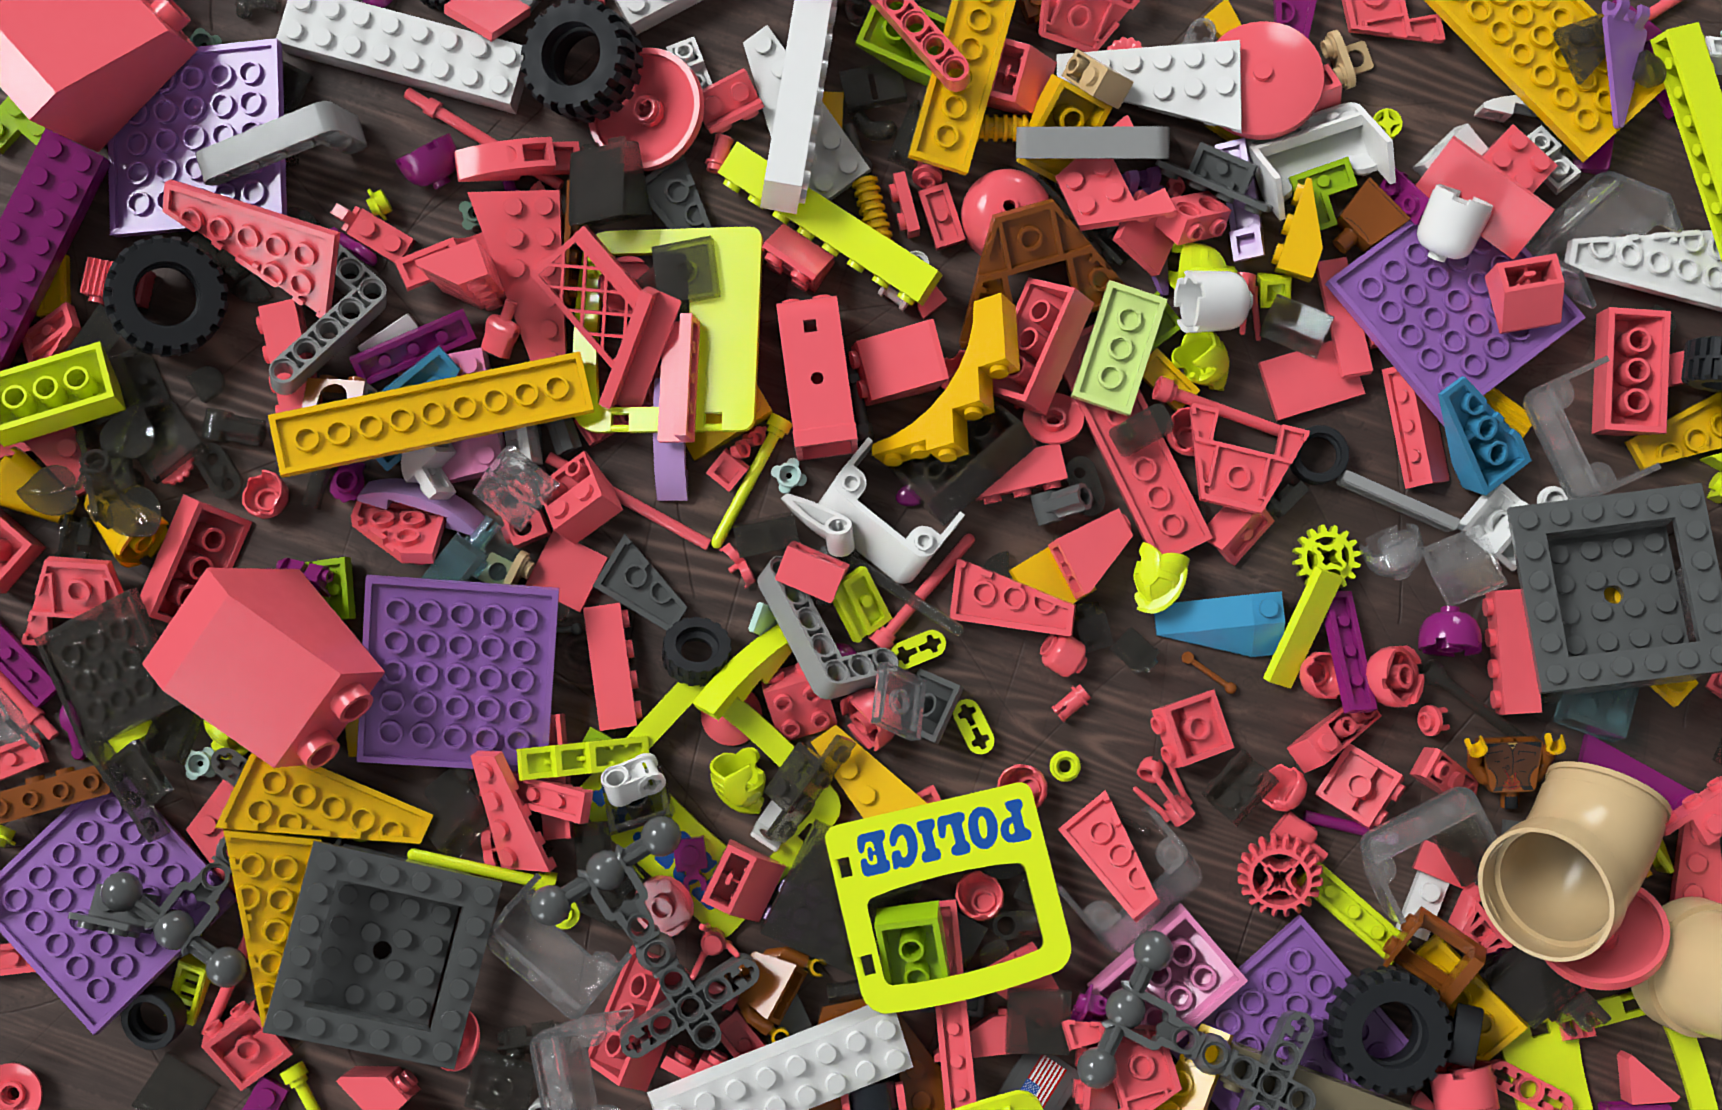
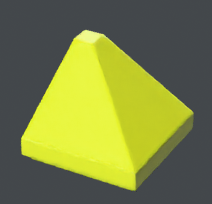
[1257,273,1292,308]
[1652,839,1675,874]

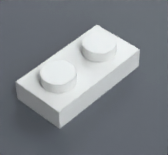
[1395,871,1450,941]

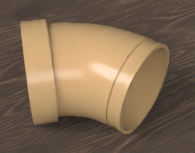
[1478,761,1672,962]
[1631,896,1722,1040]

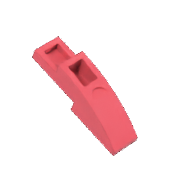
[454,137,583,182]

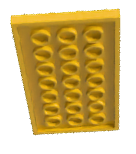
[1424,0,1665,163]

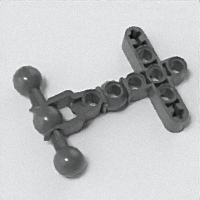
[100,748,342,988]
[530,816,759,1058]
[1077,930,1316,1110]

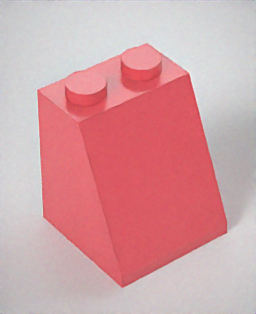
[849,319,949,406]

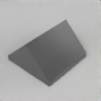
[898,668,964,744]

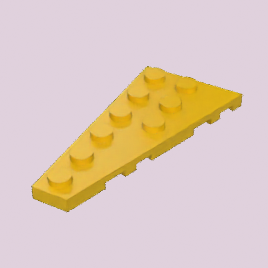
[215,752,433,845]
[223,829,322,1027]

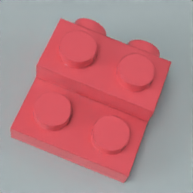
[1150,689,1234,769]
[1315,743,1406,831]
[201,999,293,1091]
[660,1045,729,1079]

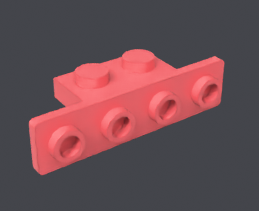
[1664,776,1722,846]

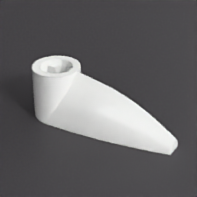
[781,493,855,557]

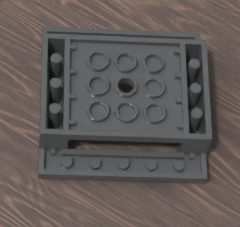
[1506,483,1722,696]
[262,840,502,1070]

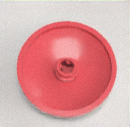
[1216,21,1324,140]
[589,48,704,171]
[1545,887,1670,991]

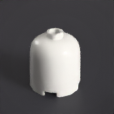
[1417,184,1493,263]
[1174,270,1253,333]

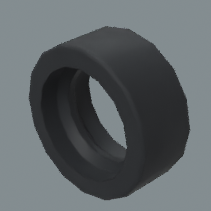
[1290,425,1349,485]
[121,986,187,1050]
[1447,1003,1484,1068]

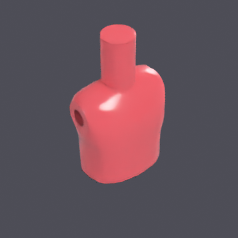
[481,299,520,359]
[1269,810,1328,863]

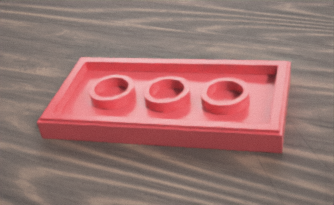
[1415,136,1555,260]

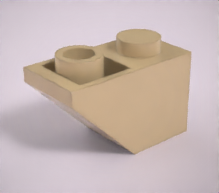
[1061,48,1134,110]

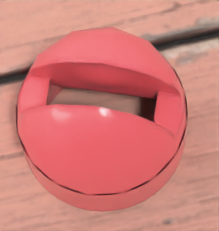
[1137,756,1164,783]

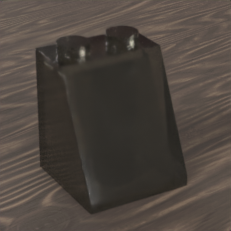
[569,136,652,227]

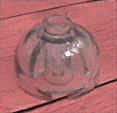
[1359,524,1425,580]

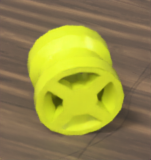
[1373,108,1403,140]

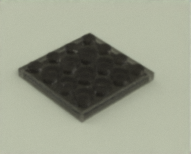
[34,588,183,752]
[760,819,924,977]

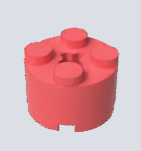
[1429,1059,1500,1110]

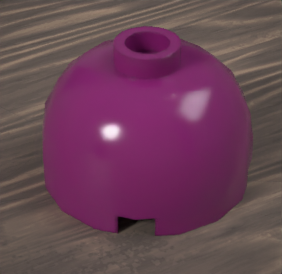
[395,133,457,189]
[1418,606,1482,657]

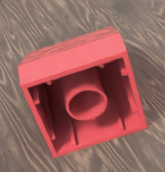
[0,0,198,152]
[142,568,385,769]

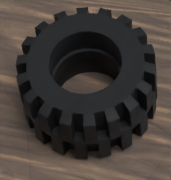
[1681,336,1722,392]

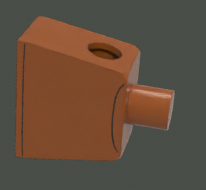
[1332,177,1411,254]

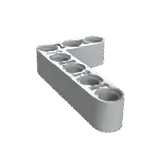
[196,101,367,186]
[1016,126,1170,159]
[269,243,387,395]
[757,556,899,700]

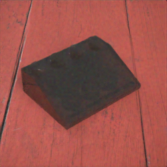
[887,399,1037,526]

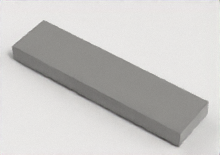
[1336,470,1461,533]

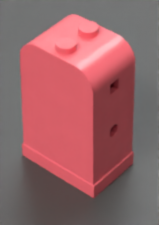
[776,294,858,461]

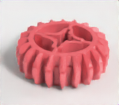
[1237,832,1323,917]

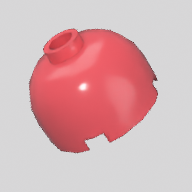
[1366,645,1425,708]
[840,688,899,751]

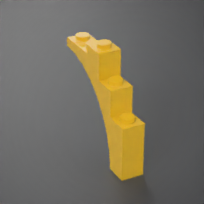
[872,293,1020,467]

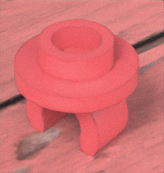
[912,161,943,189]
[1417,705,1450,736]

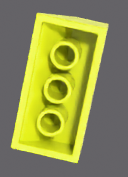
[0,341,126,447]

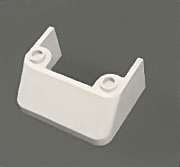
[1246,102,1396,221]
[818,437,965,584]

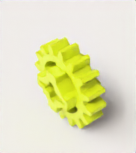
[1292,525,1361,588]

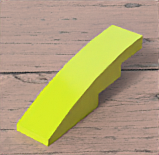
[692,624,792,721]
[516,736,649,781]

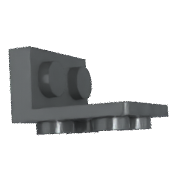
[68,883,162,939]

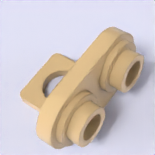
[1320,30,1374,90]
[478,550,535,585]

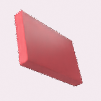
[1258,340,1366,422]

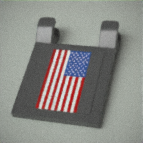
[995,1039,1079,1110]

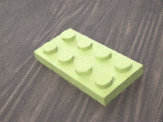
[1071,280,1168,417]

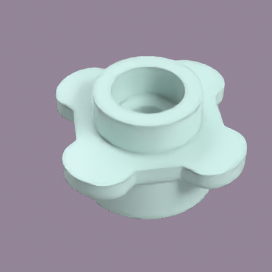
[771,458,807,494]
[184,747,216,780]

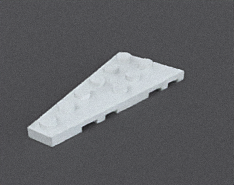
[743,25,871,201]
[1057,40,1242,134]
[1562,230,1722,312]

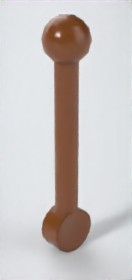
[1181,652,1237,694]

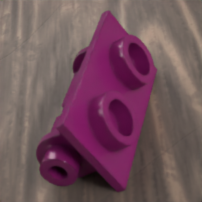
[1380,167,1429,226]
[267,558,334,598]
[1068,984,1107,1022]

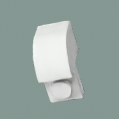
[401,443,457,500]

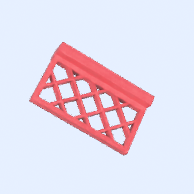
[530,225,642,368]

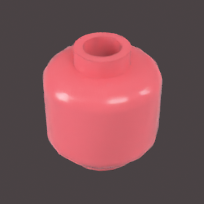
[1040,634,1087,677]

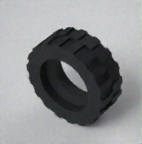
[662,617,732,687]

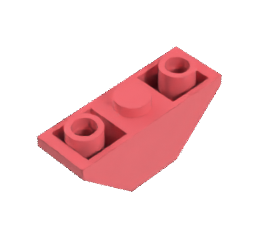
[1409,747,1479,809]

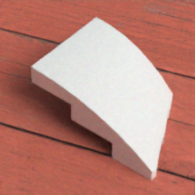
[1457,483,1529,571]

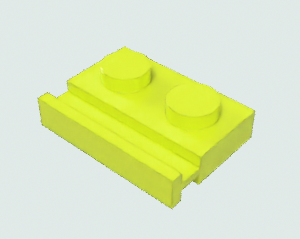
[833,566,892,643]

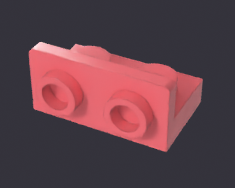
[702,68,765,134]

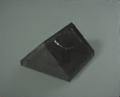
[602,766,675,835]

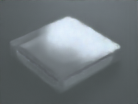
[871,661,927,741]

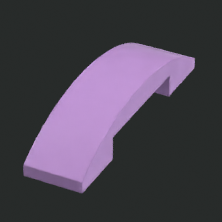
[1215,138,1265,263]
[653,378,688,501]
[357,478,485,537]

